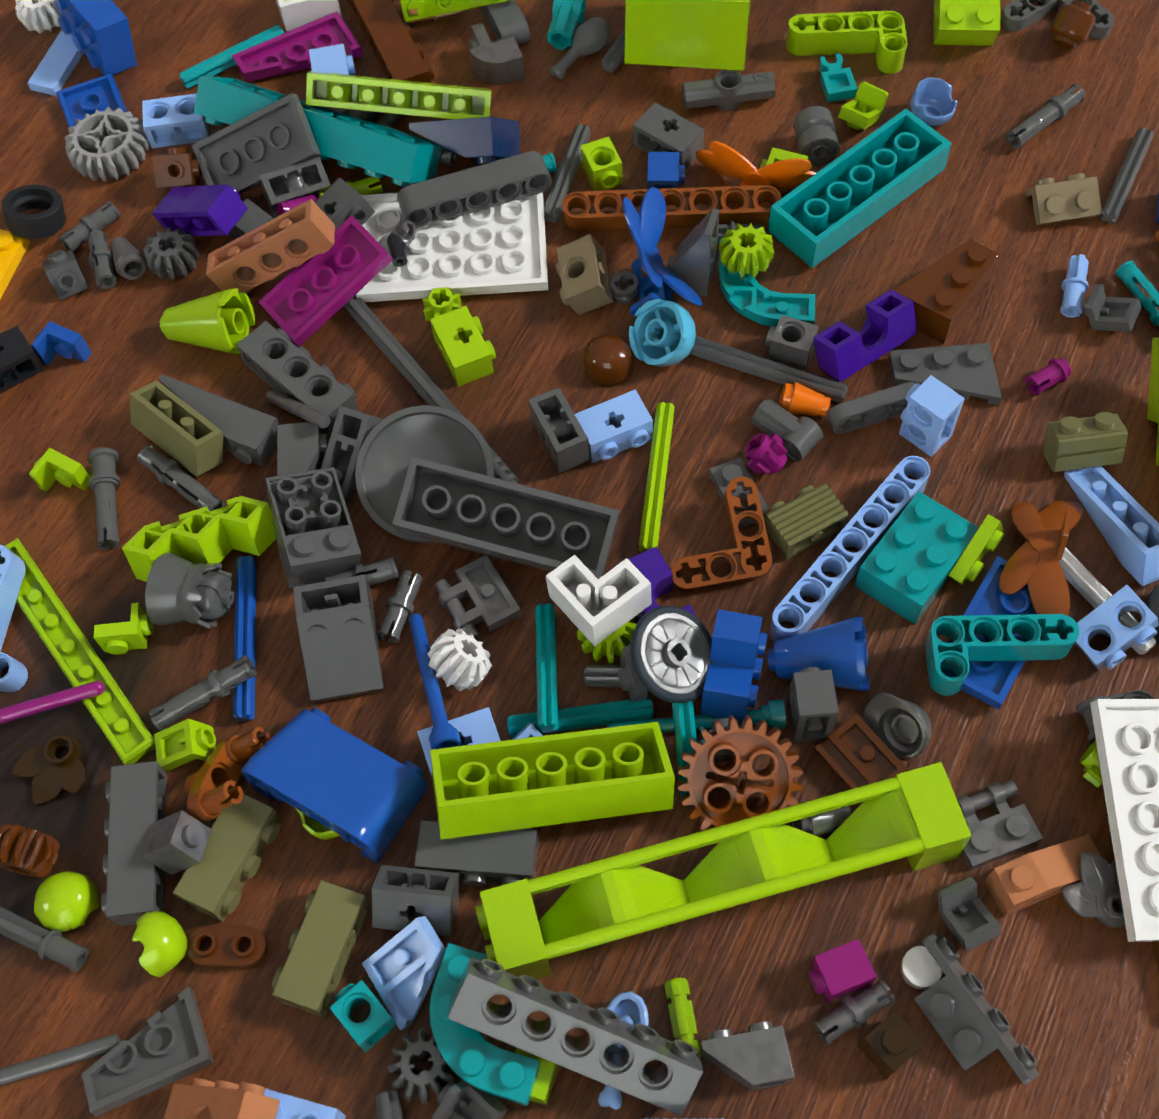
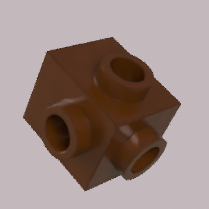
[152,147,203,188]

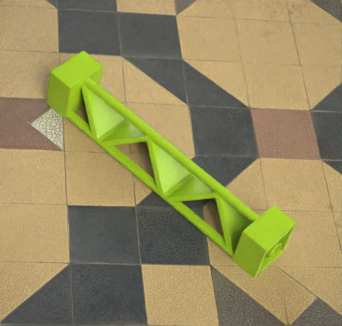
[475,762,972,980]

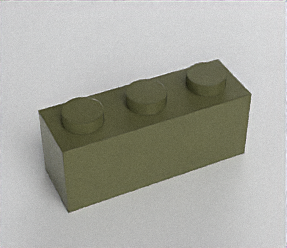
[129,380,223,477]
[173,794,282,922]
[272,880,371,1019]

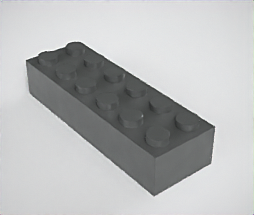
[392,456,619,579]

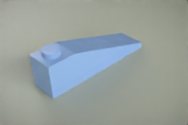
[1064,466,1159,586]

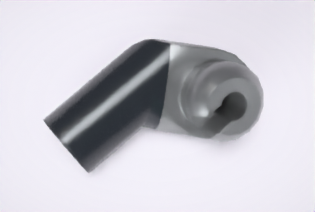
[387,221,417,267]

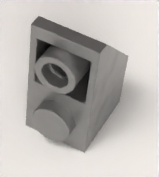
[700,1022,795,1091]

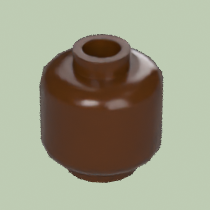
[1050,0,1096,49]

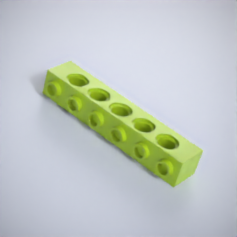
[306,71,491,119]

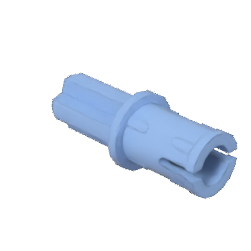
[1060,254,1089,318]

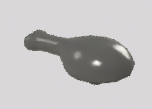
[550,17,610,80]

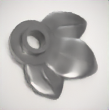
[1061,852,1125,928]

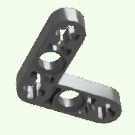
[1000,0,1115,39]

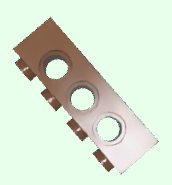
[206,199,335,293]

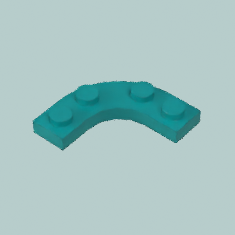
[718,239,815,327]
[430,943,540,1106]

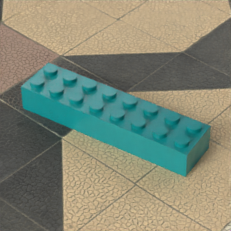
[194,76,443,187]

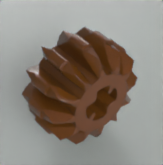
[0,824,60,878]

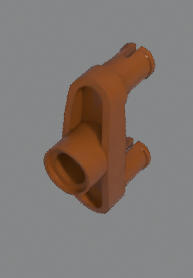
[185,726,271,823]

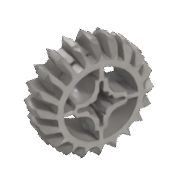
[65,107,149,183]

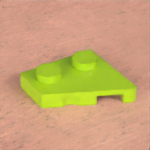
[948,514,1004,585]

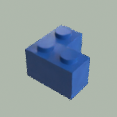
[700,609,768,721]

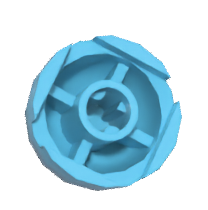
[629,299,696,367]

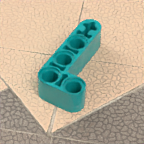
[925,614,1079,696]

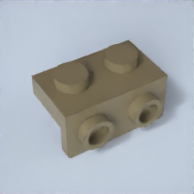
[1025,173,1102,226]

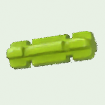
[665,978,701,1057]

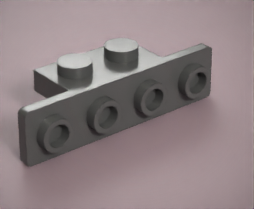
[914,933,1039,1085]

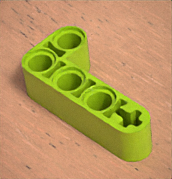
[786,11,908,74]

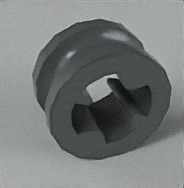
[610,271,639,304]

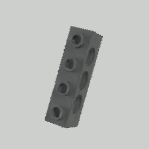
[236,321,358,437]

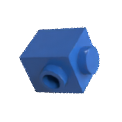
[647,152,685,189]

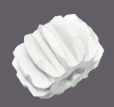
[15,0,61,34]
[428,628,492,692]

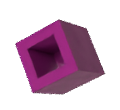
[808,939,877,1003]

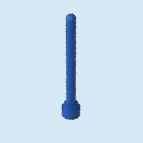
[409,614,462,750]

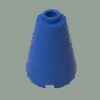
[768,616,870,691]

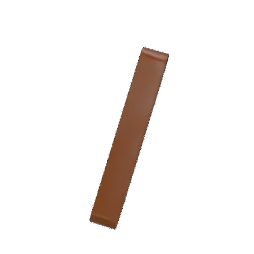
[562,185,781,231]

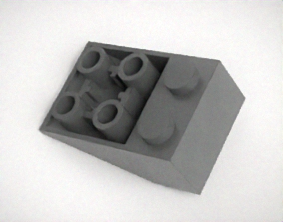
[265,467,361,588]
[293,574,384,703]

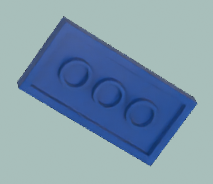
[941,556,1036,710]

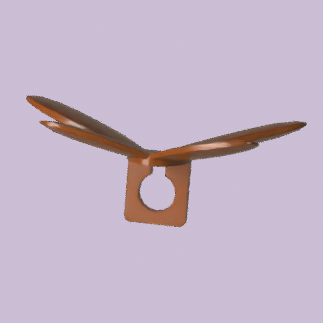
[999,499,1084,616]

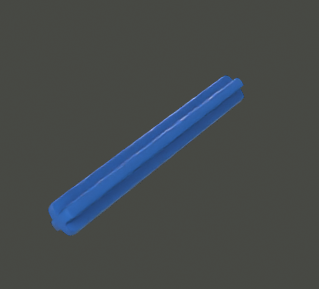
[233,556,256,722]

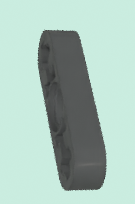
[826,382,916,434]

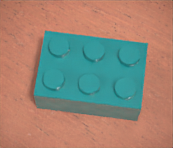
[855,491,979,625]

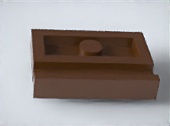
[815,713,908,803]

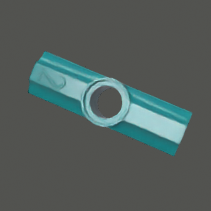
[547,0,586,50]

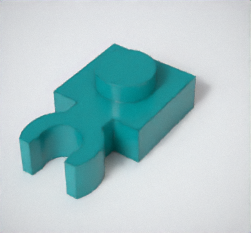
[819,53,858,103]

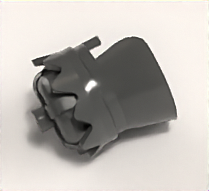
[145,553,234,629]

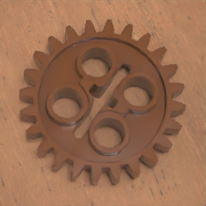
[676,715,803,830]

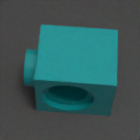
[329,980,397,1052]

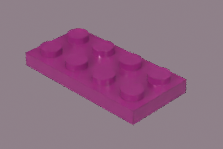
[259,215,393,347]

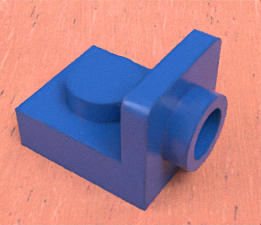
[31,321,92,365]

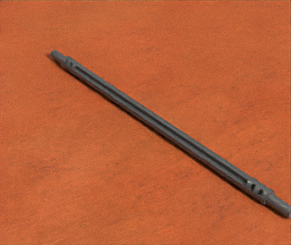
[270,210,519,484]

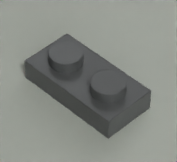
[709,457,769,530]

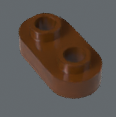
[187,925,268,969]

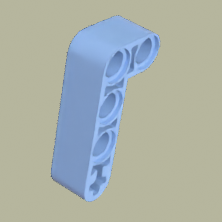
[0,545,28,692]

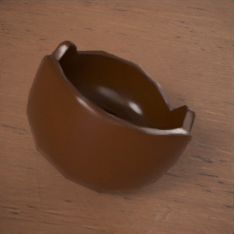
[583,334,633,385]

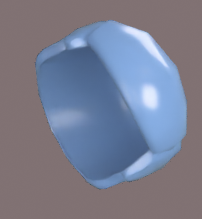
[910,77,958,126]

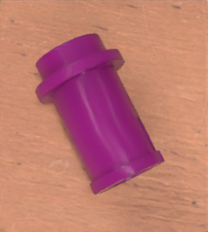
[1025,358,1071,396]

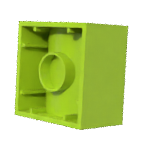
[624,0,751,71]

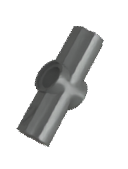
[682,70,775,111]

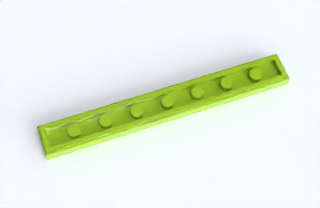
[5,538,156,765]

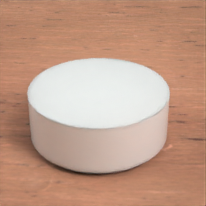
[900,946,943,990]

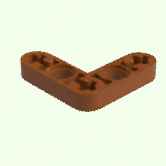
[670,477,772,591]

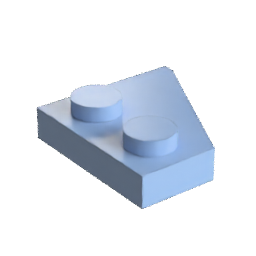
[362,916,446,1030]

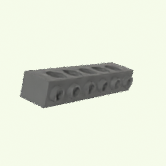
[448,957,703,1116]

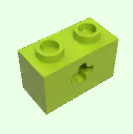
[430,306,496,387]

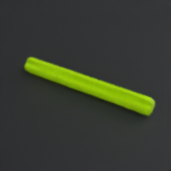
[639,402,674,553]

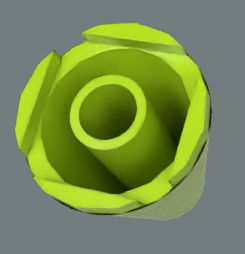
[160,288,255,354]

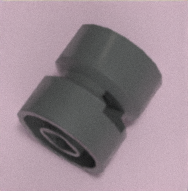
[793,106,840,166]

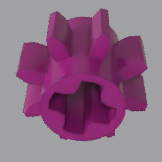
[745,433,788,475]

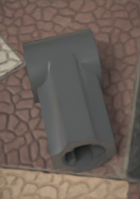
[751,399,823,462]

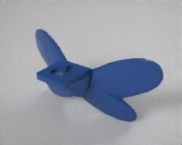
[623,187,703,306]

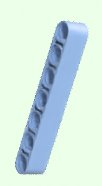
[770,456,930,642]

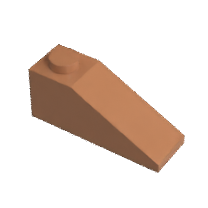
[984,834,1102,917]

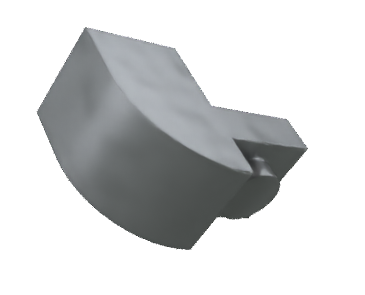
[469,23,525,85]

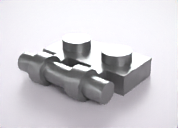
[434,555,521,640]
[957,780,1043,871]

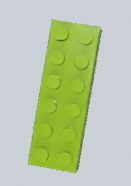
[430,722,675,840]

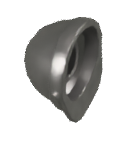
[864,693,932,761]

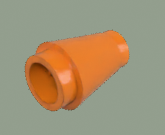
[779,382,831,417]

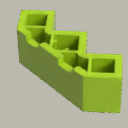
[122,496,276,582]

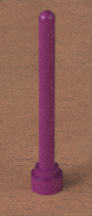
[0,681,105,724]

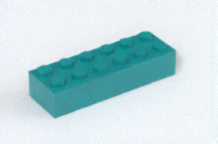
[768,109,952,268]

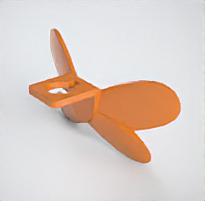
[695,141,816,210]

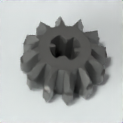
[143,227,200,281]
[388,1029,456,1104]

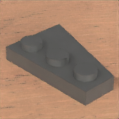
[888,343,1002,406]
[82,986,214,1117]

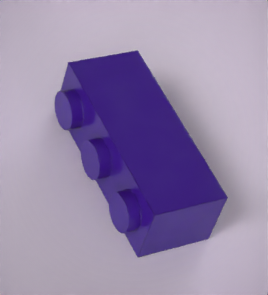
[151,184,248,236]

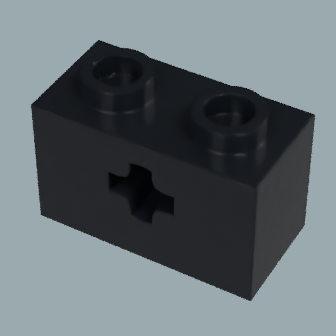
[0,325,45,394]

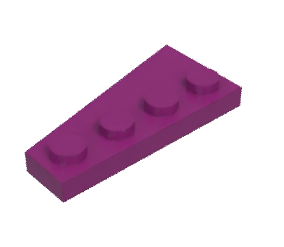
[232,11,363,82]

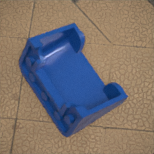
[241,708,428,865]

